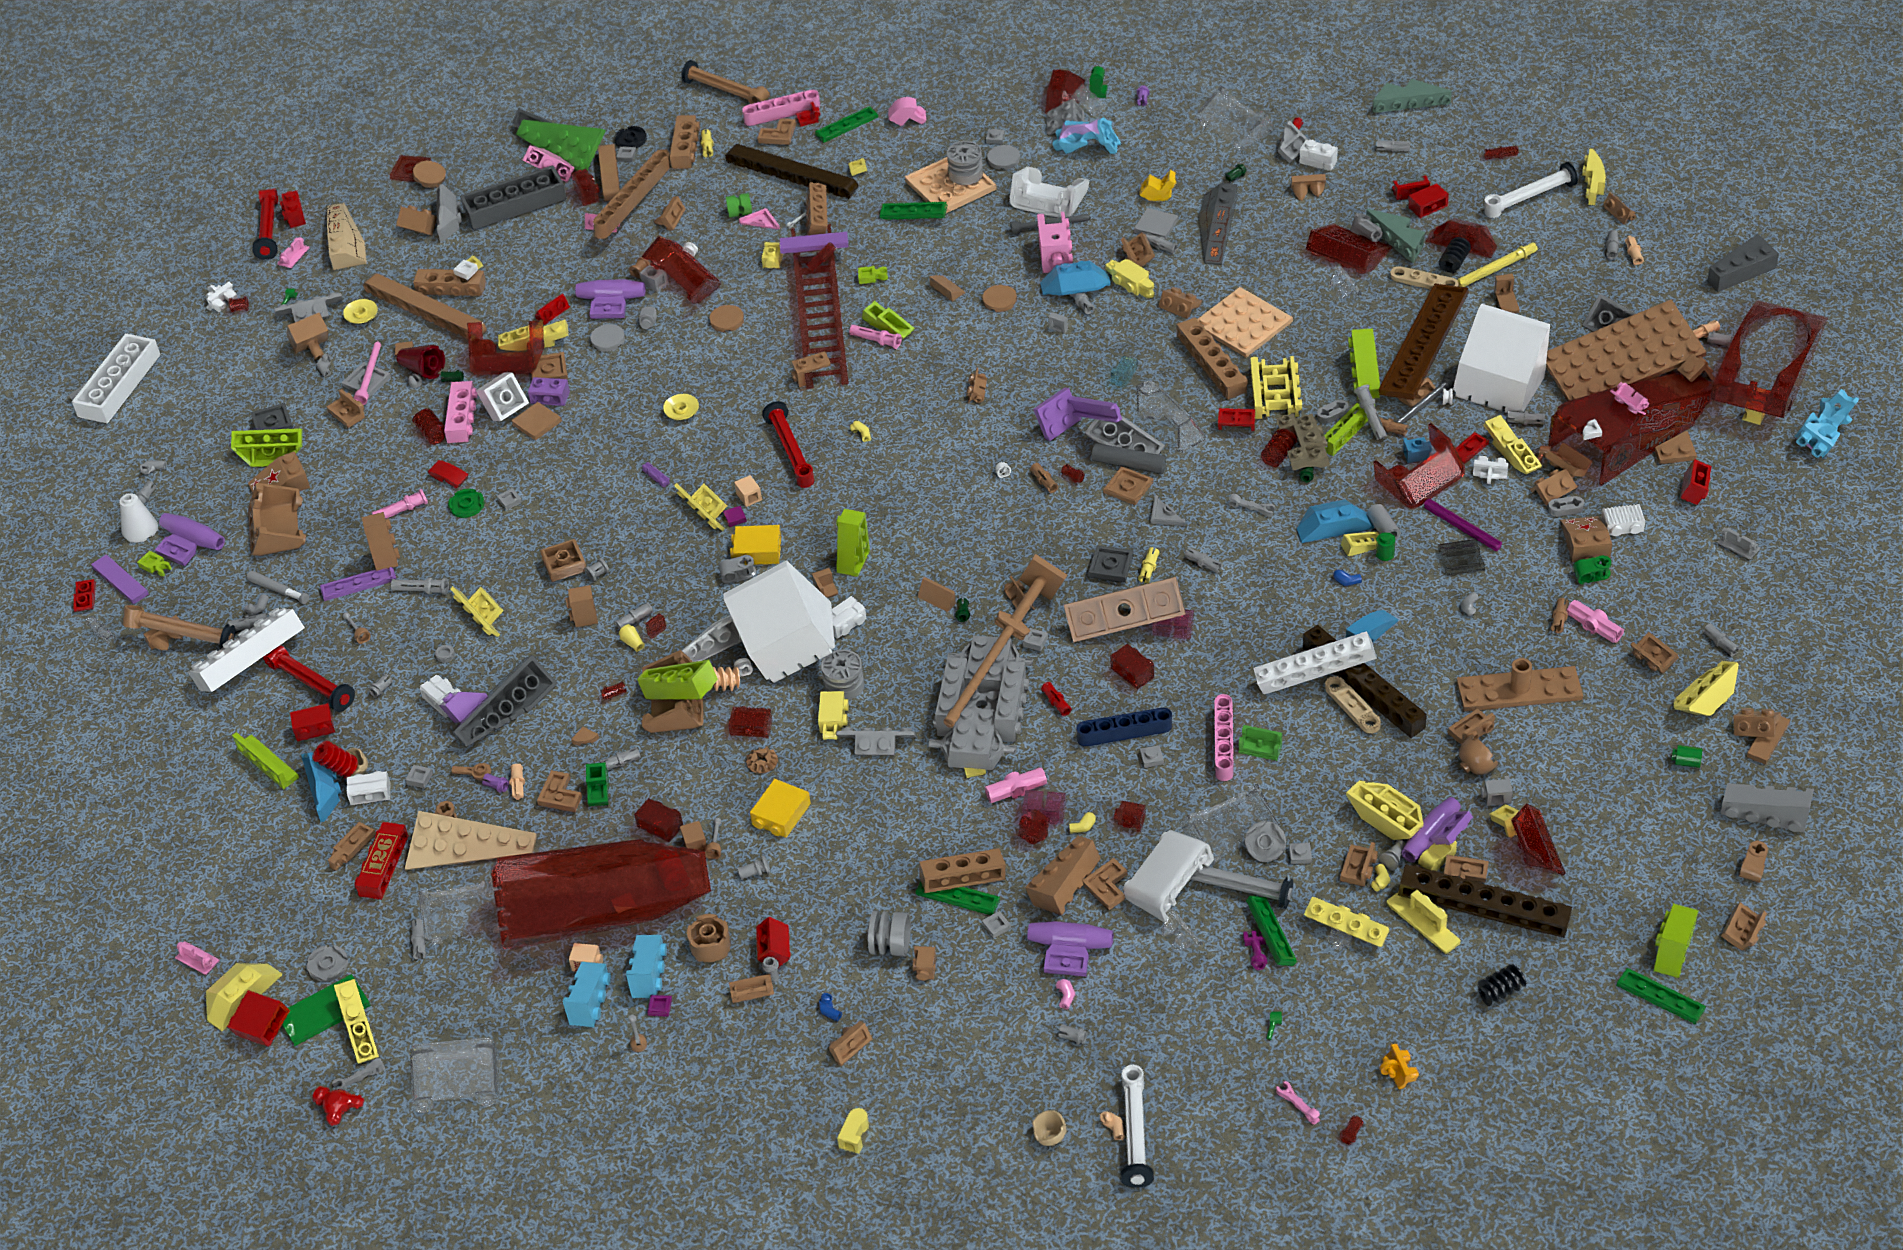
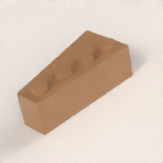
[1025,836,1101,915]

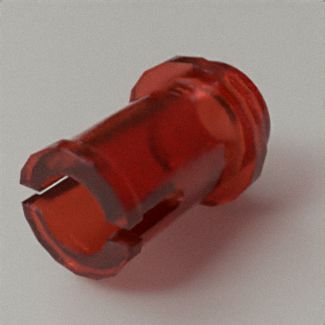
[1061,464,1085,483]
[600,681,627,701]
[1340,1116,1364,1145]

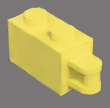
[818,691,849,740]

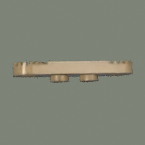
[1390,266,1459,290]
[1325,676,1381,733]

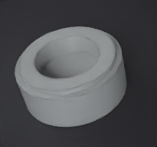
[435,645,455,663]

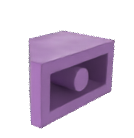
[439,692,487,723]

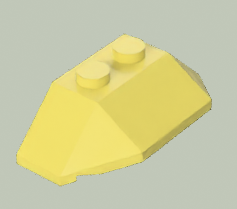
[1674,661,1739,716]
[1346,780,1423,840]
[206,963,282,1031]

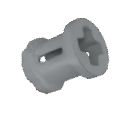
[584,558,609,582]

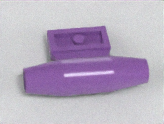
[576,279,646,319]
[155,513,225,566]
[1401,797,1473,862]
[1028,921,1113,977]

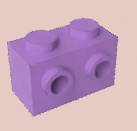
[528,377,570,406]

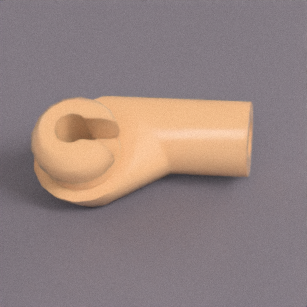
[1100,1111,1125,1140]

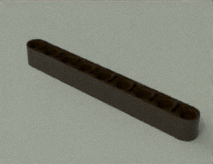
[725,144,859,199]

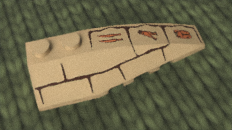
[327,203,367,270]

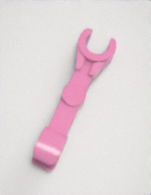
[1276,1081,1320,1125]

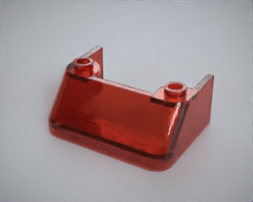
[641,236,722,304]
[467,320,544,375]
[1373,423,1465,509]

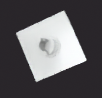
[476,372,529,421]

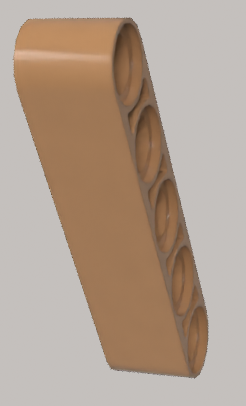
[598,144,620,201]

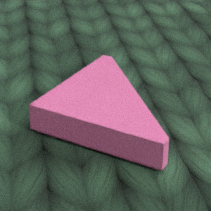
[739,208,780,230]

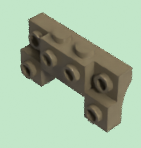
[1276,413,1330,471]

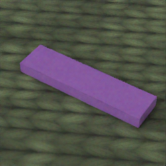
[780,232,848,254]
[91,555,149,604]
[320,567,397,601]

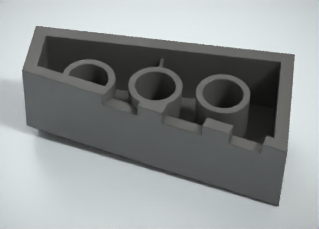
[1707,234,1779,292]

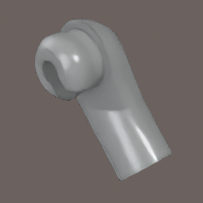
[317,354,331,377]
[1461,592,1479,617]
[244,594,269,616]

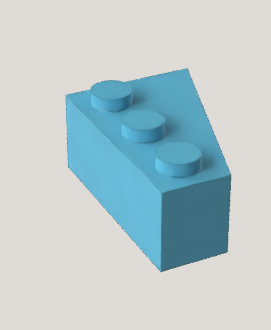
[626,935,667,998]
[563,962,611,1027]

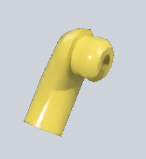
[1371,864,1390,891]

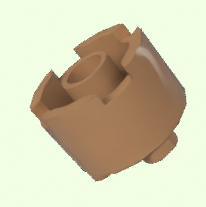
[687,914,731,962]

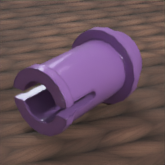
[1137,86,1149,106]
[482,773,509,793]

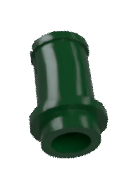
[1225,164,1247,183]
[440,370,464,382]
[1299,466,1314,483]
[955,598,970,622]

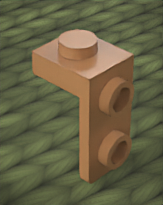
[1494,274,1520,313]
[791,352,831,387]
[1677,354,1715,383]

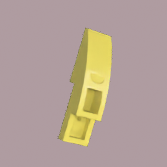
[1582,149,1606,205]
[498,320,568,351]
[1484,415,1542,474]
[334,979,379,1064]

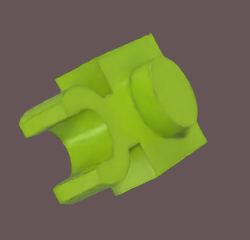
[858,266,888,284]
[137,551,172,576]

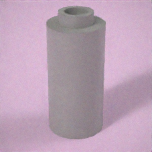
[1367,504,1401,540]

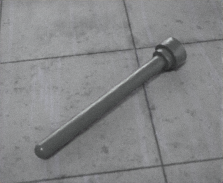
[1010,214,1091,235]
[1395,372,1456,424]

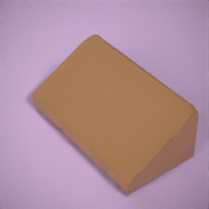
[929,275,965,301]
[1398,377,1436,408]
[918,577,956,612]

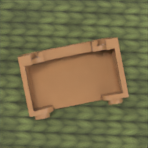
[248,483,306,556]
[641,650,703,733]

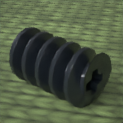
[1439,237,1471,274]
[1478,964,1527,1007]

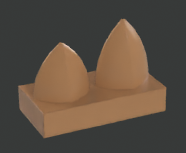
[1291,174,1326,201]
[654,196,686,230]
[143,615,183,650]
[829,1021,872,1066]

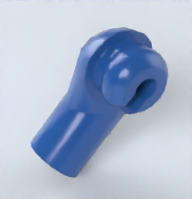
[1333,569,1362,586]

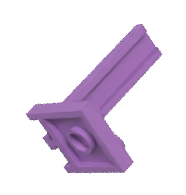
[1033,388,1122,441]

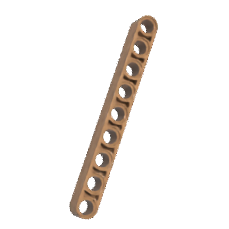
[593,149,670,239]
[363,273,487,342]

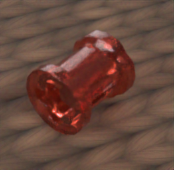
[229,296,249,313]

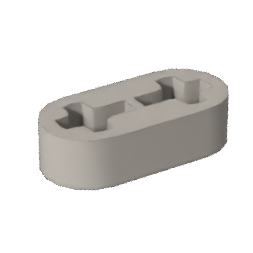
[1317,400,1348,424]
[1548,496,1584,516]

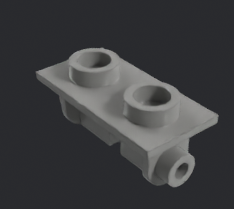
[1717,527,1760,560]

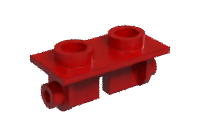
[535,293,570,325]

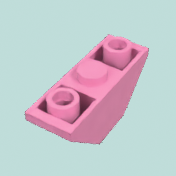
[523,145,575,182]

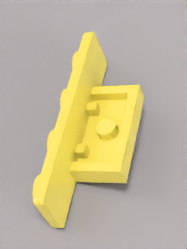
[674,483,728,531]
[451,586,504,637]
[1387,890,1461,954]
[1304,897,1389,947]

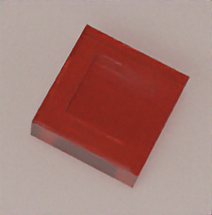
[645,613,667,639]

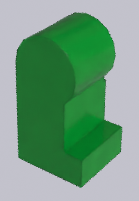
[1089,66,1108,98]

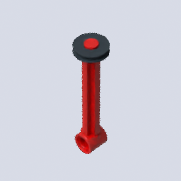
[252,188,279,260]
[762,401,814,488]
[263,645,355,712]

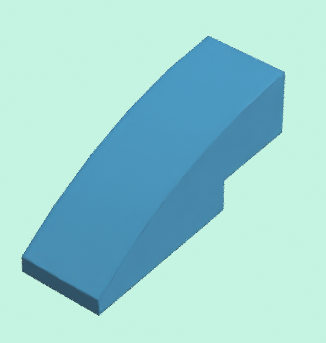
[1346,610,1398,642]

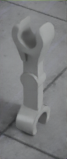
[1229,494,1275,517]
[332,1058,385,1090]

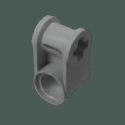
[719,555,756,584]

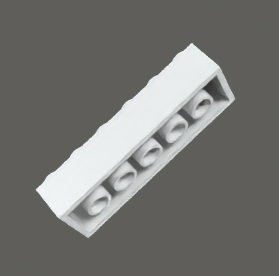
[72,333,160,424]
[188,608,305,692]

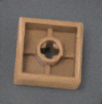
[540,539,586,582]

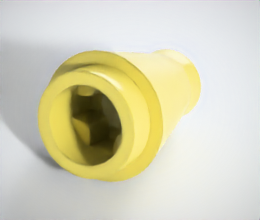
[619,624,645,652]

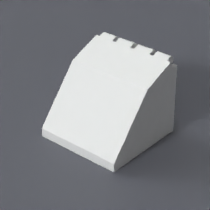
[1453,304,1550,413]
[723,560,835,683]

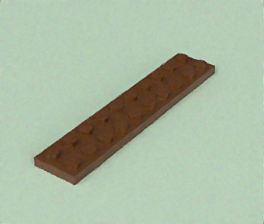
[1379,283,1469,400]

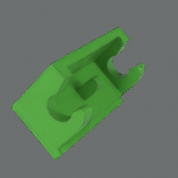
[1238,725,1282,761]

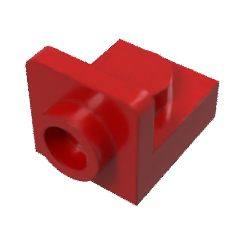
[796,102,821,127]

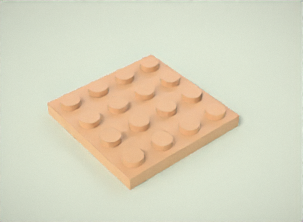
[905,157,997,213]
[1197,287,1293,358]

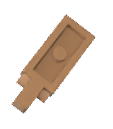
[328,822,376,871]

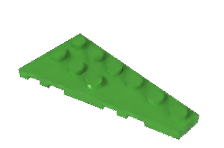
[516,120,606,175]

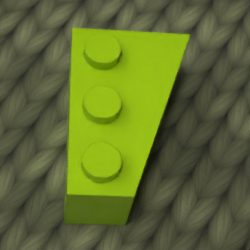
[1654,903,1699,978]

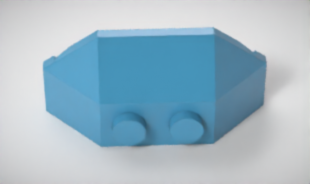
[1040,261,1111,295]
[1297,499,1375,543]
[301,752,342,822]

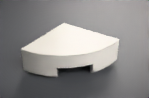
[1583,419,1602,440]

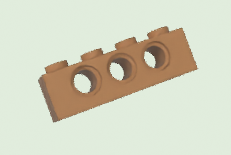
[670,115,700,169]
[806,183,828,235]
[413,269,486,296]
[919,848,1006,893]

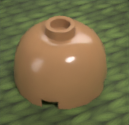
[1459,735,1499,775]

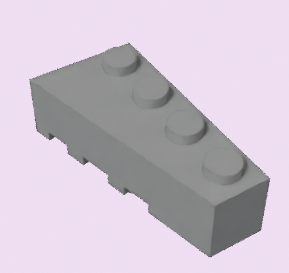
[1720,783,1814,833]

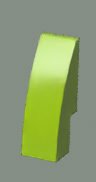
[861,301,915,340]

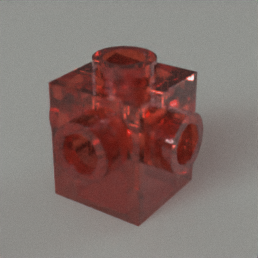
[1018,809,1050,845]

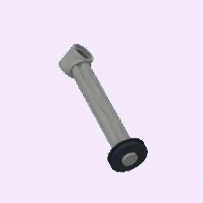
[1188,865,1293,909]

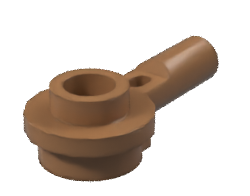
[452,763,491,781]

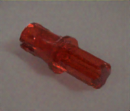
[1484,146,1519,160]
[806,242,836,272]

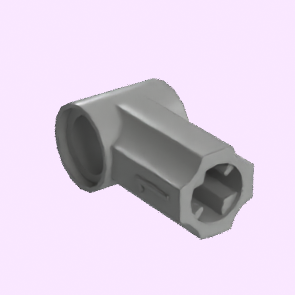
[1351,213,1383,242]

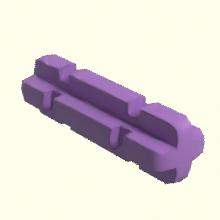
[642,462,670,487]

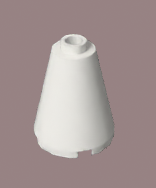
[120,494,158,543]

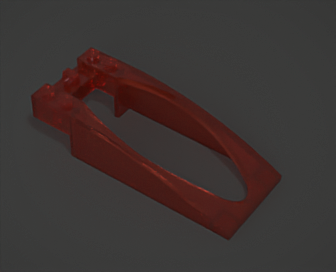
[1710,300,1829,418]

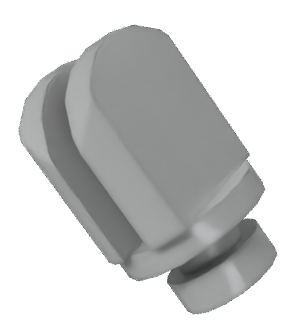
[639,306,657,329]

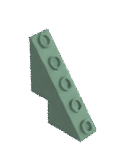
[1373,79,1452,113]
[1366,209,1425,263]

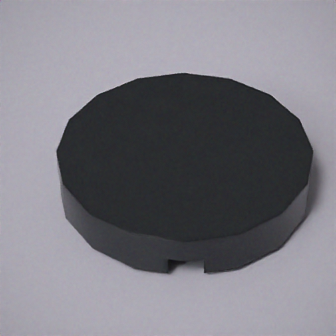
[615,126,647,149]

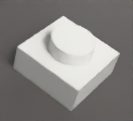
[453,260,478,280]

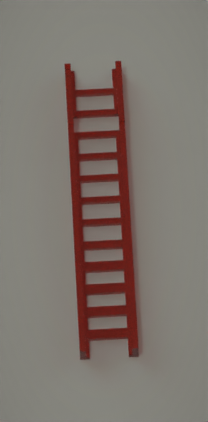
[791,224,849,389]

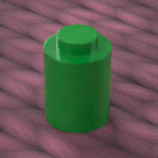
[1376,532,1396,561]
[1671,745,1703,768]

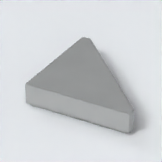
[1151,495,1186,526]

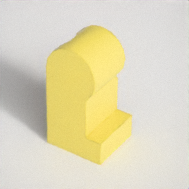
[1418,841,1457,871]
[837,1108,869,1154]

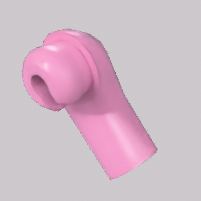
[1056,979,1075,1010]

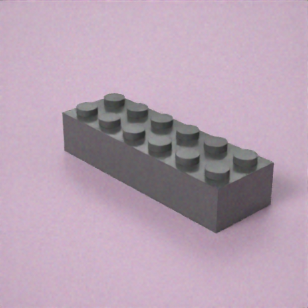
[460,165,567,230]

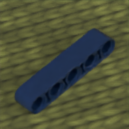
[1076,707,1172,746]

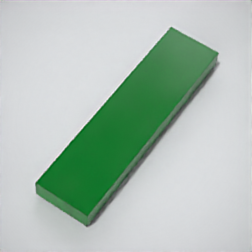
[815,106,878,143]
[879,202,948,220]
[916,881,1000,915]
[1246,896,1297,966]
[1616,968,1706,1025]

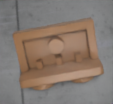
[1121,232,1155,267]
[1159,287,1202,319]
[326,389,365,428]
[1545,443,1592,478]
[1530,468,1577,505]
[1630,632,1679,674]
[1448,708,1495,744]
[1734,708,1781,737]
[1340,842,1378,887]
[1721,902,1767,951]

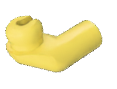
[850,421,871,442]
[1069,812,1096,834]

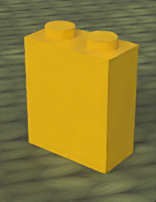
[730,525,781,565]
[750,779,811,838]

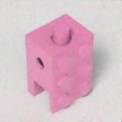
[1037,212,1073,273]

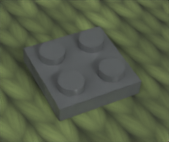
[251,402,293,430]
[1088,545,1134,583]

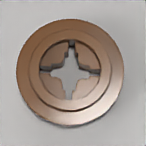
[746,747,778,773]

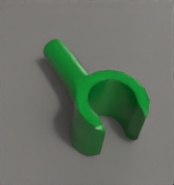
[281,288,298,305]
[1266,1011,1282,1040]

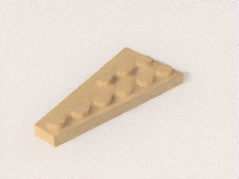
[405,811,537,870]

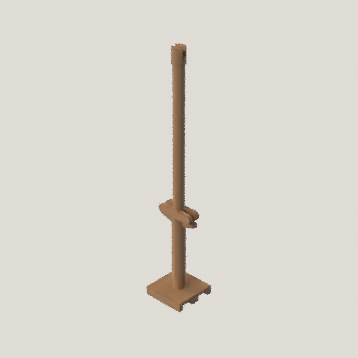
[943,554,1067,728]

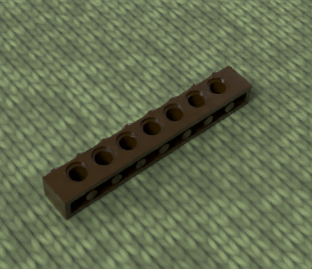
[1302,624,1427,738]
[1398,864,1572,938]

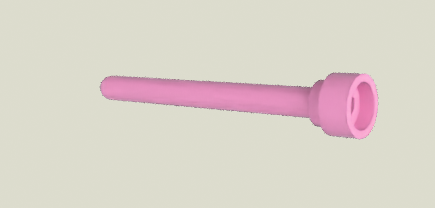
[354,342,381,405]

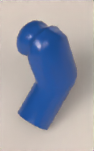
[819,993,842,1022]

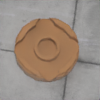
[413,161,446,188]
[982,285,1017,312]
[710,305,744,332]

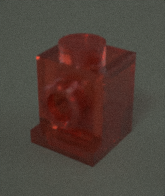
[1114,801,1146,832]

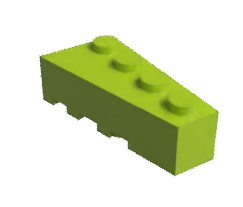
[1348,328,1380,399]
[637,659,718,699]

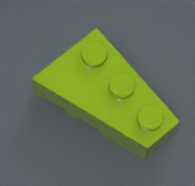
[836,509,870,577]

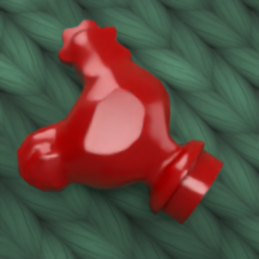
[312,1086,365,1126]

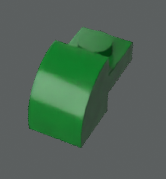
[586,762,609,807]

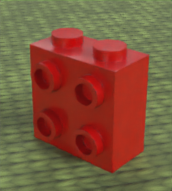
[227,990,290,1047]

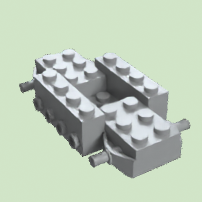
[929,635,1033,770]

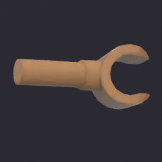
[1537,445,1551,462]

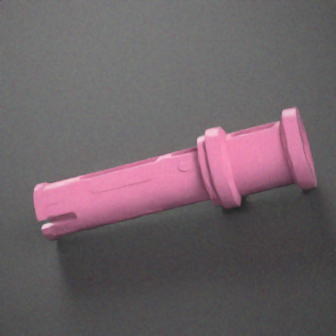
[849,324,902,349]
[372,489,428,518]

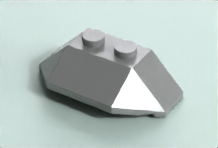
[436,184,462,242]

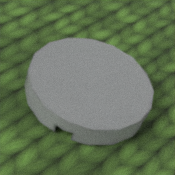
[987,145,1020,170]
[590,324,625,352]
[1245,821,1286,862]
[306,945,348,982]

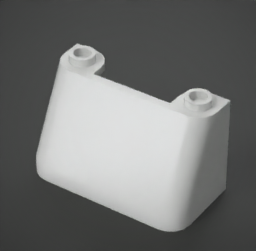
[1010,166,1089,218]
[1123,830,1214,923]

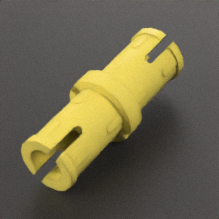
[701,129,714,157]
[1138,547,1160,583]

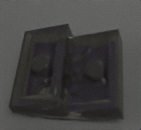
[1438,539,1485,576]

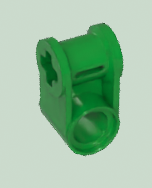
[1572,555,1612,585]

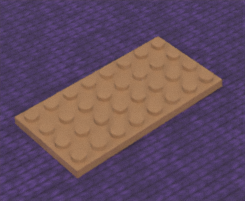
[1546,299,1706,410]

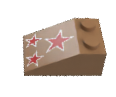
[248,451,310,493]
[1560,516,1612,562]

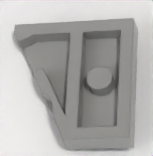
[1278,120,1308,163]

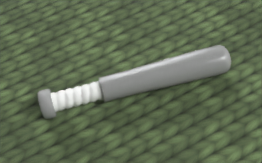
[247,571,309,604]

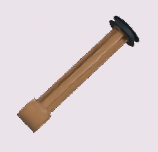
[681,60,770,104]
[122,605,235,649]

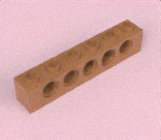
[1176,317,1248,400]

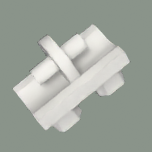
[206,282,237,312]
[1473,456,1508,484]

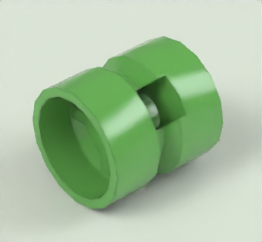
[726,193,752,218]

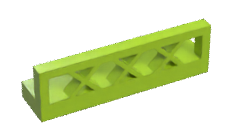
[1325,403,1375,456]
[232,732,299,789]

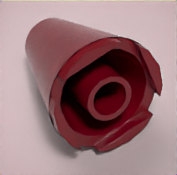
[397,345,445,379]

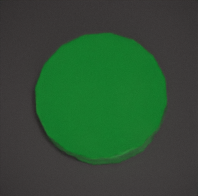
[448,489,485,518]

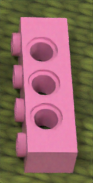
[444,381,478,443]

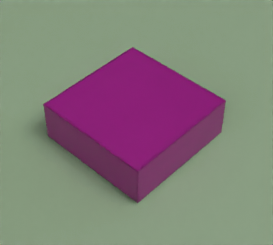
[723,506,747,527]
[647,995,672,1017]

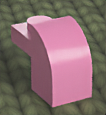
[888,97,926,126]

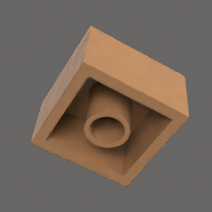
[287,313,328,360]

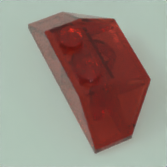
[1045,69,1085,114]
[1426,218,1497,258]
[1511,803,1566,876]

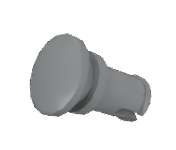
[1379,840,1406,871]
[737,855,770,880]

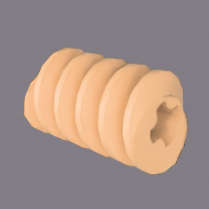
[709,667,740,691]

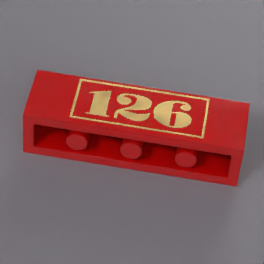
[354,822,409,900]

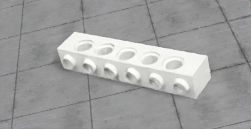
[1254,631,1377,694]

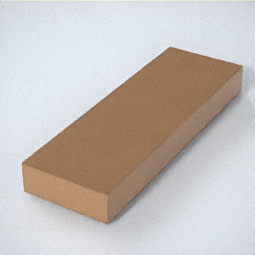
[1747,716,1791,765]

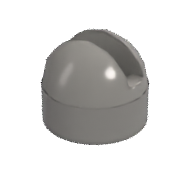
[408,373,423,388]

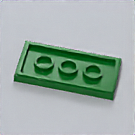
[282,974,371,1046]

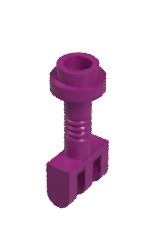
[1243,931,1268,970]

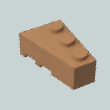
[362,512,400,571]

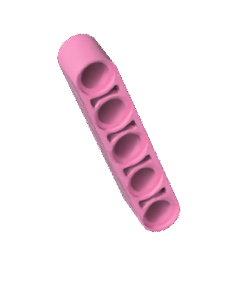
[742,90,820,126]
[1214,694,1233,781]

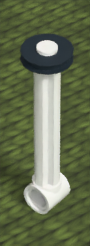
[1484,162,1578,218]
[1120,1065,1154,1188]

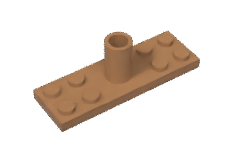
[1064,577,1186,642]
[1457,658,1583,712]

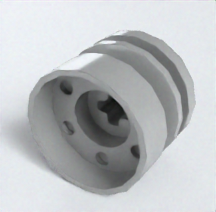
[947,141,983,185]
[821,649,864,700]
[867,910,911,957]

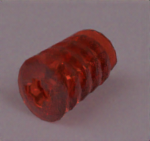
[412,408,445,445]
[1261,428,1297,467]

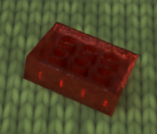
[1305,223,1393,274]

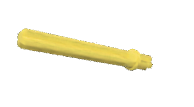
[1457,242,1538,287]

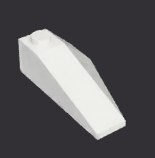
[682,615,742,662]

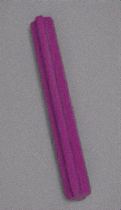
[1424,499,1502,551]

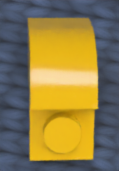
[1139,170,1176,201]

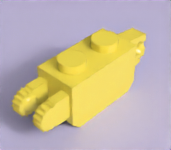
[1105,259,1155,299]

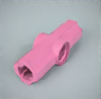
[1567,600,1624,643]
[985,768,1047,803]

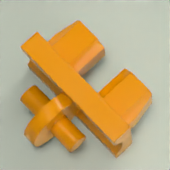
[1379,1044,1419,1089]

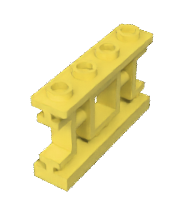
[1251,356,1302,419]

